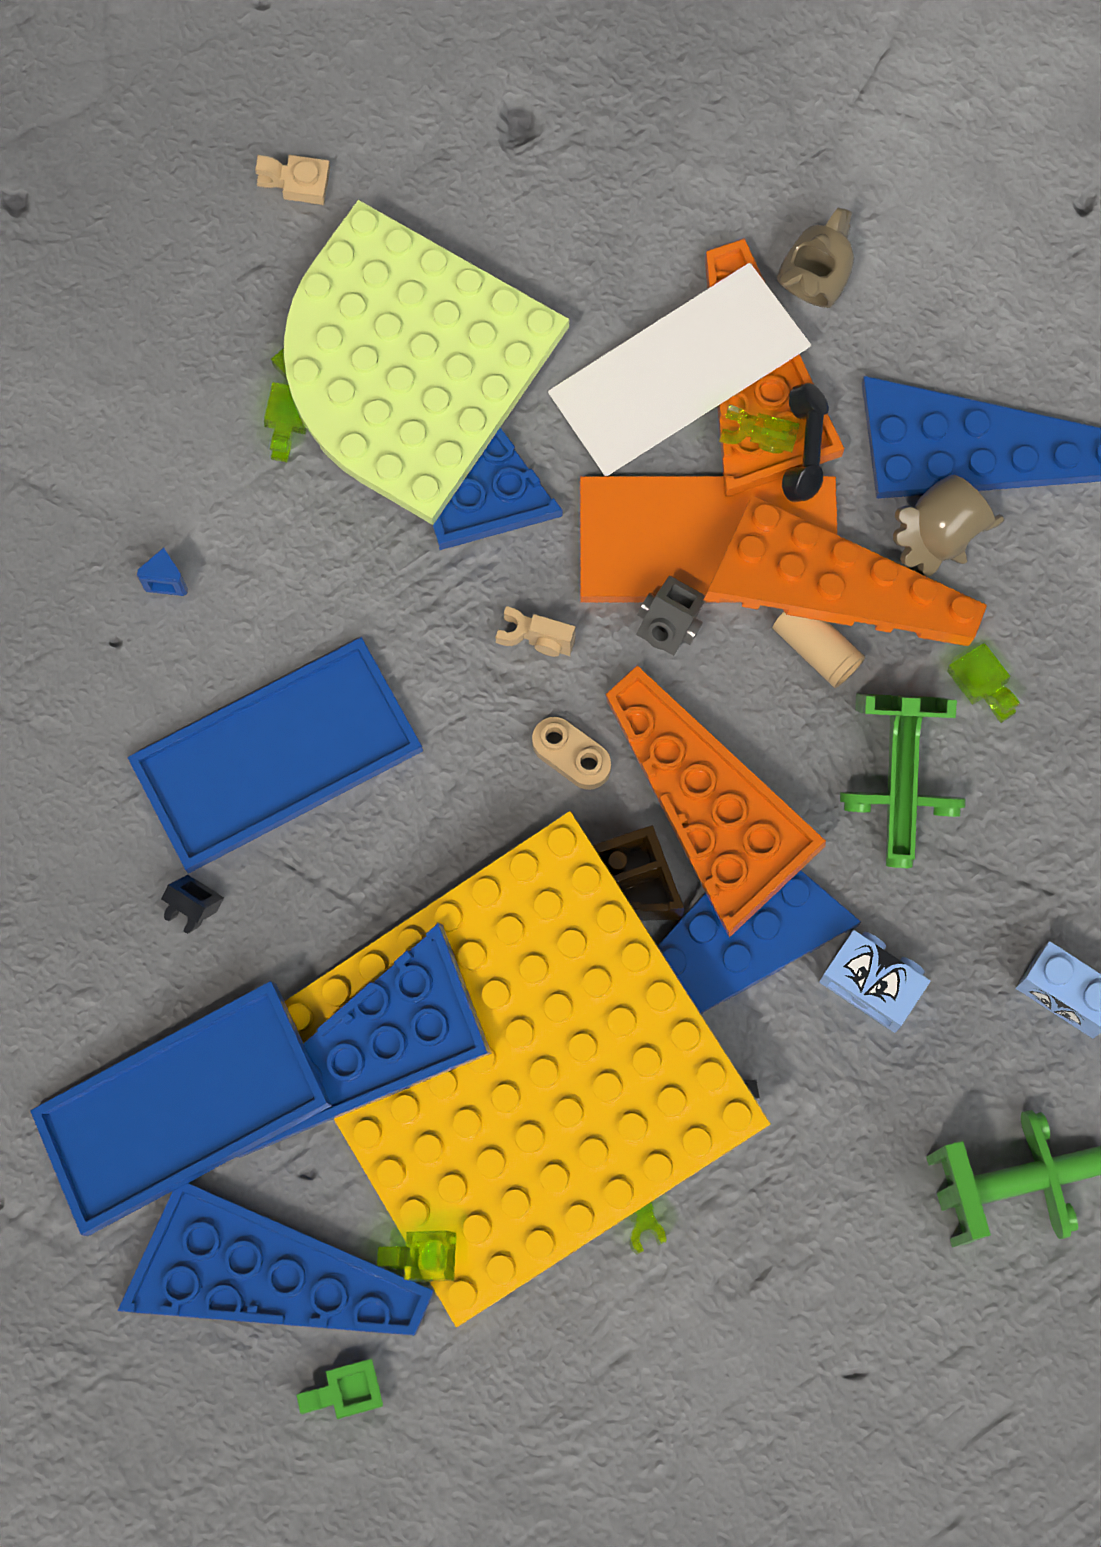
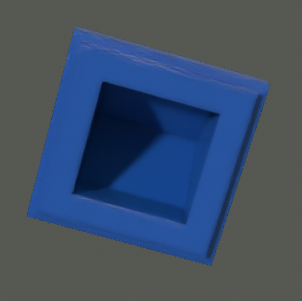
[137,547,188,596]

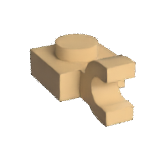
[255,155,330,205]
[495,606,575,657]

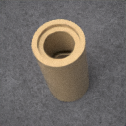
[772,612,865,688]

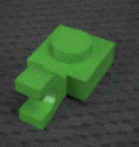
[296,1359,384,1420]

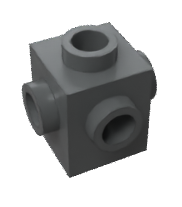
[636,575,705,656]

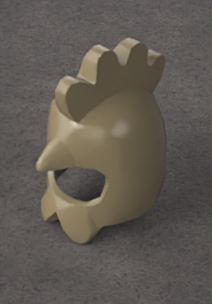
[777,207,854,308]
[893,475,1004,577]

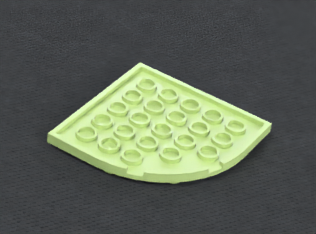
[284,200,569,525]

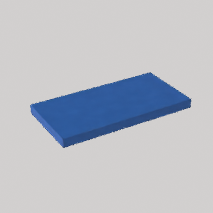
[127,637,423,874]
[30,981,332,1236]

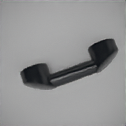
[782,383,829,502]

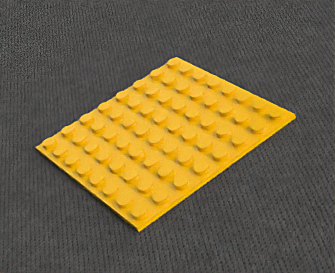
[284,811,771,1328]

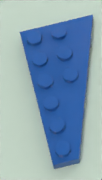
[862,376,1101,499]
[432,428,563,550]
[658,870,861,1015]
[235,923,492,1158]
[117,1183,435,1336]

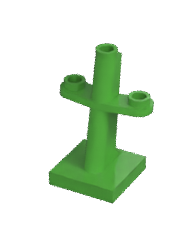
[840,693,966,868]
[926,1110,1101,1248]

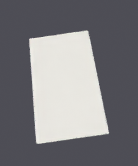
[548,263,811,476]

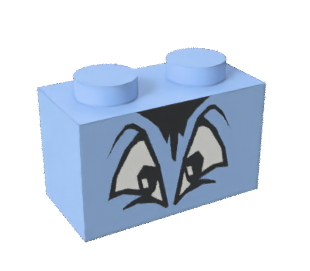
[819,930,931,1033]
[1015,941,1101,1039]

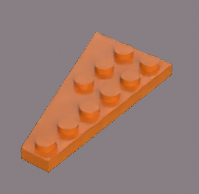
[705,239,844,498]
[704,495,987,646]
[606,666,826,937]

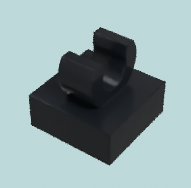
[161,874,224,934]

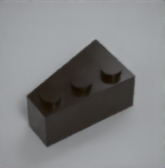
[593,825,684,921]

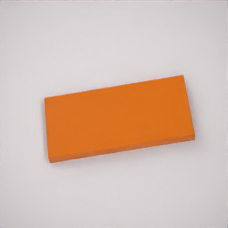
[580,476,838,603]

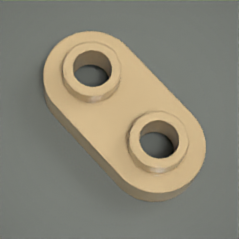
[532,717,611,790]

